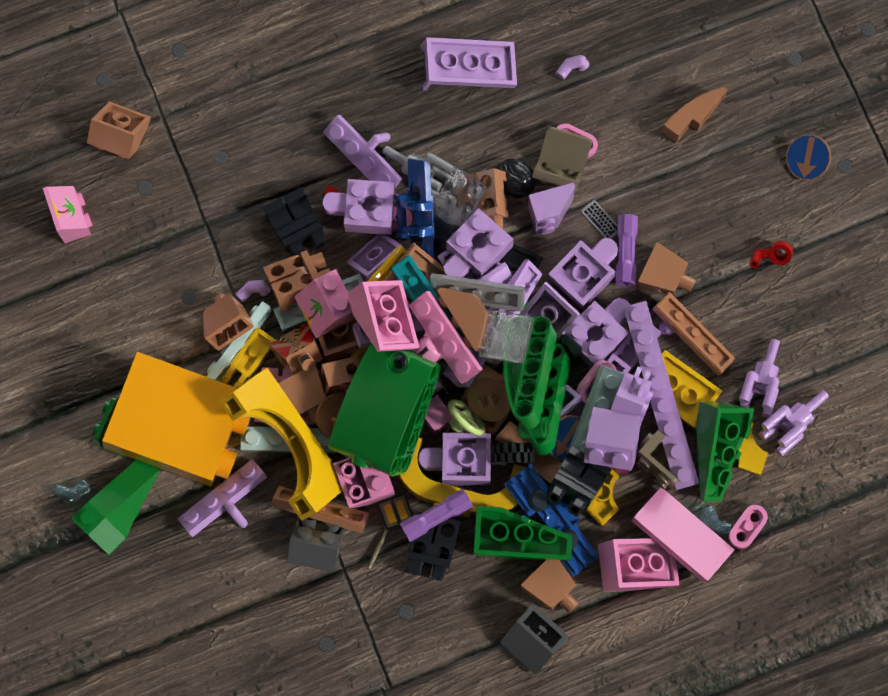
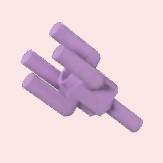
[739,339,780,418]
[759,390,829,457]

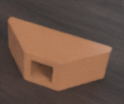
[437,287,491,352]

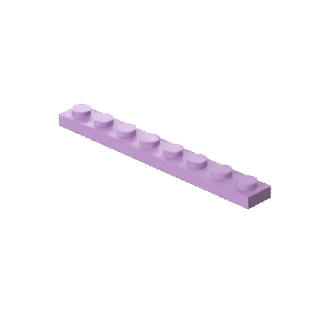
[623,301,699,490]

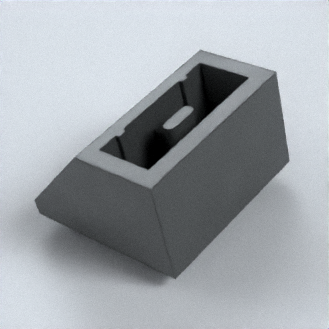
[287,517,345,572]
[500,604,569,675]

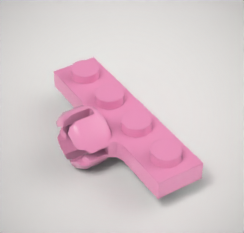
[409,291,483,384]

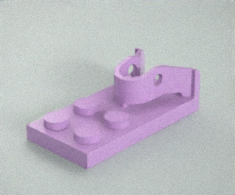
[420,37,517,90]

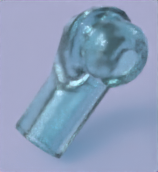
[54,480,90,502]
[701,504,732,534]

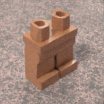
[456,168,508,229]
[263,250,331,313]

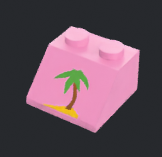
[43,186,93,243]
[294,269,356,338]

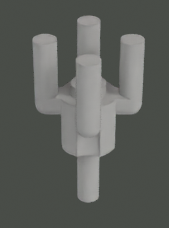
[383,146,456,203]

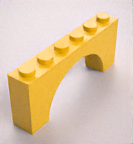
[219,368,343,521]

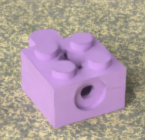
[323,179,396,235]
[444,208,513,279]
[549,238,618,310]
[561,298,630,368]
[611,367,653,426]
[419,433,491,486]

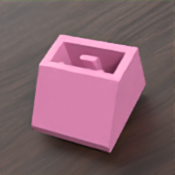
[333,458,395,509]

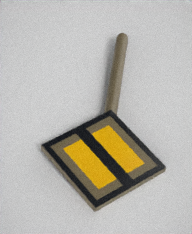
[367,493,413,570]

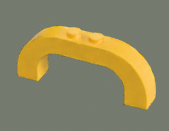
[399,438,537,518]

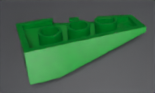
[696,402,754,502]
[71,460,160,555]
[474,506,572,561]

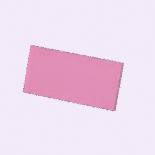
[631,487,735,584]

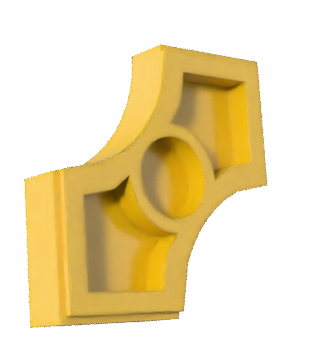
[737,423,768,476]
[586,467,619,527]

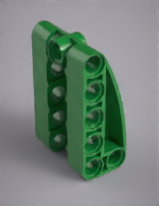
[503,316,571,455]
[328,343,440,477]

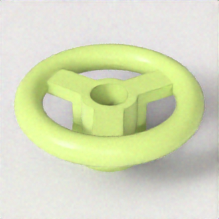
[448,399,486,436]

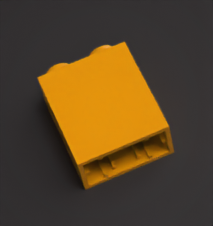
[102,352,251,487]

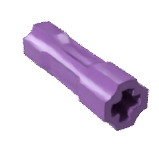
[615,214,638,287]
[400,488,473,542]

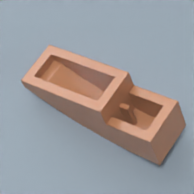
[662,87,728,143]

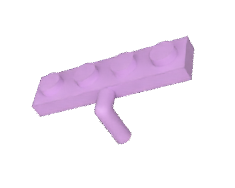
[323,115,403,188]
[177,459,267,537]

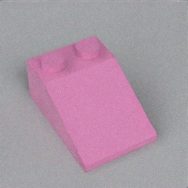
[348,280,419,352]
[598,538,679,592]

